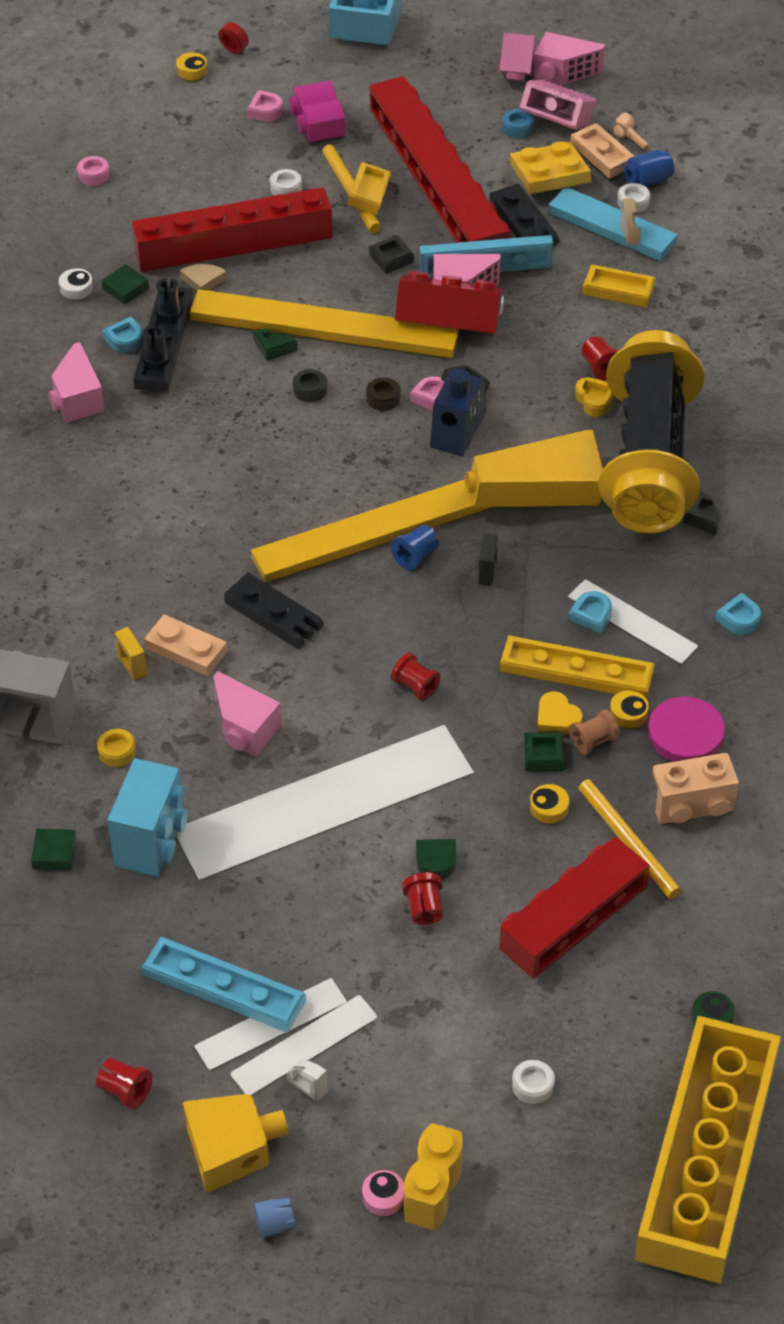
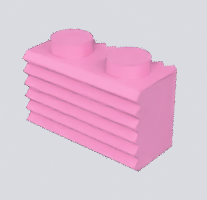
[520,79,596,130]

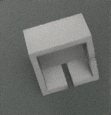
[0,649,77,745]

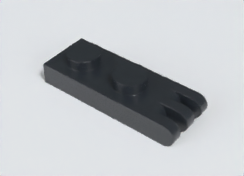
[490,183,559,245]
[224,572,324,649]

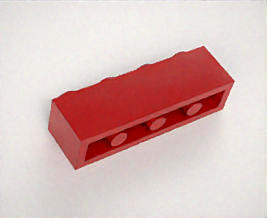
[499,836,650,979]

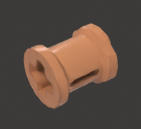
[569,709,620,756]

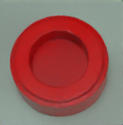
[218,22,249,54]

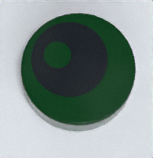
[692,991,734,1024]

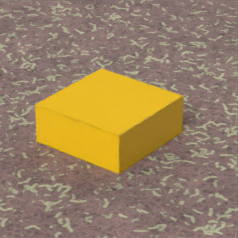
[114,627,147,681]

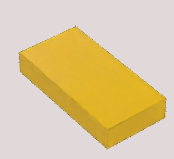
[346,162,391,215]
[582,264,656,308]

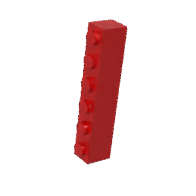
[131,187,333,272]

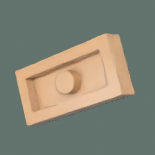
[571,123,634,179]
[144,614,228,677]

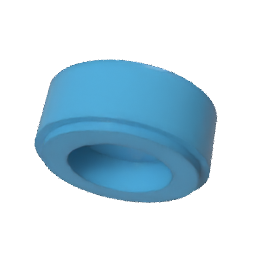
[502,109,534,138]

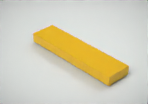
[500,635,655,699]

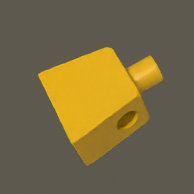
[183,1094,289,1193]

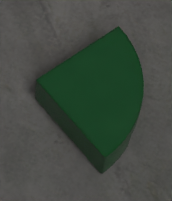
[253,329,298,361]

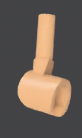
[613,113,650,151]

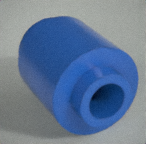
[624,150,674,187]

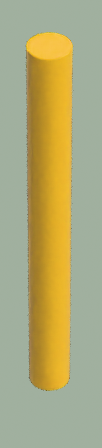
[322,144,381,234]
[578,779,681,899]

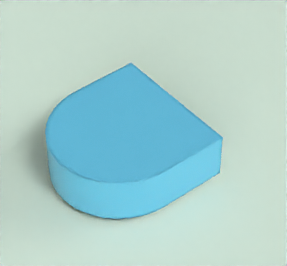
[102,317,143,353]
[568,591,612,634]
[715,593,761,635]

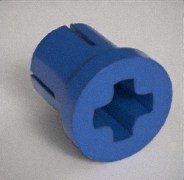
[391,525,439,570]

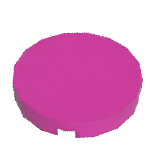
[648,696,725,762]

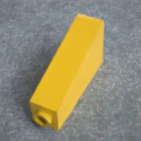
[465,430,603,507]

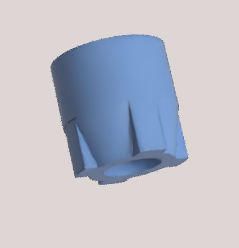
[254,1197,296,1238]

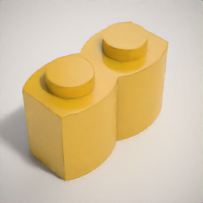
[404,1123,463,1231]

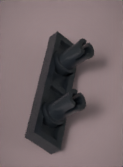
[134,278,193,392]

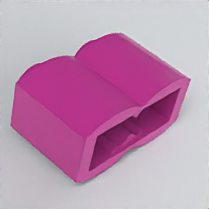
[289,80,346,142]

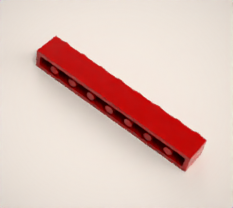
[369,76,511,243]

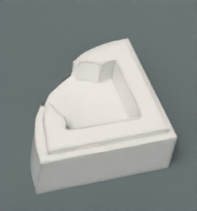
[286,1060,328,1102]

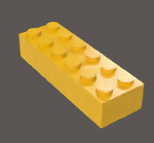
[635,1016,781,1284]

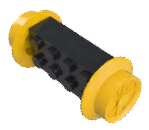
[598,330,705,533]

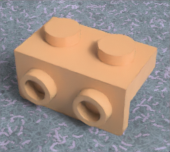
[653,753,739,824]

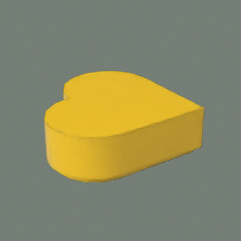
[575,377,615,417]
[537,691,583,735]

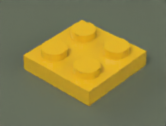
[510,141,591,194]

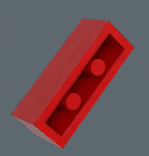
[395,271,503,334]

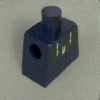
[430,368,486,457]

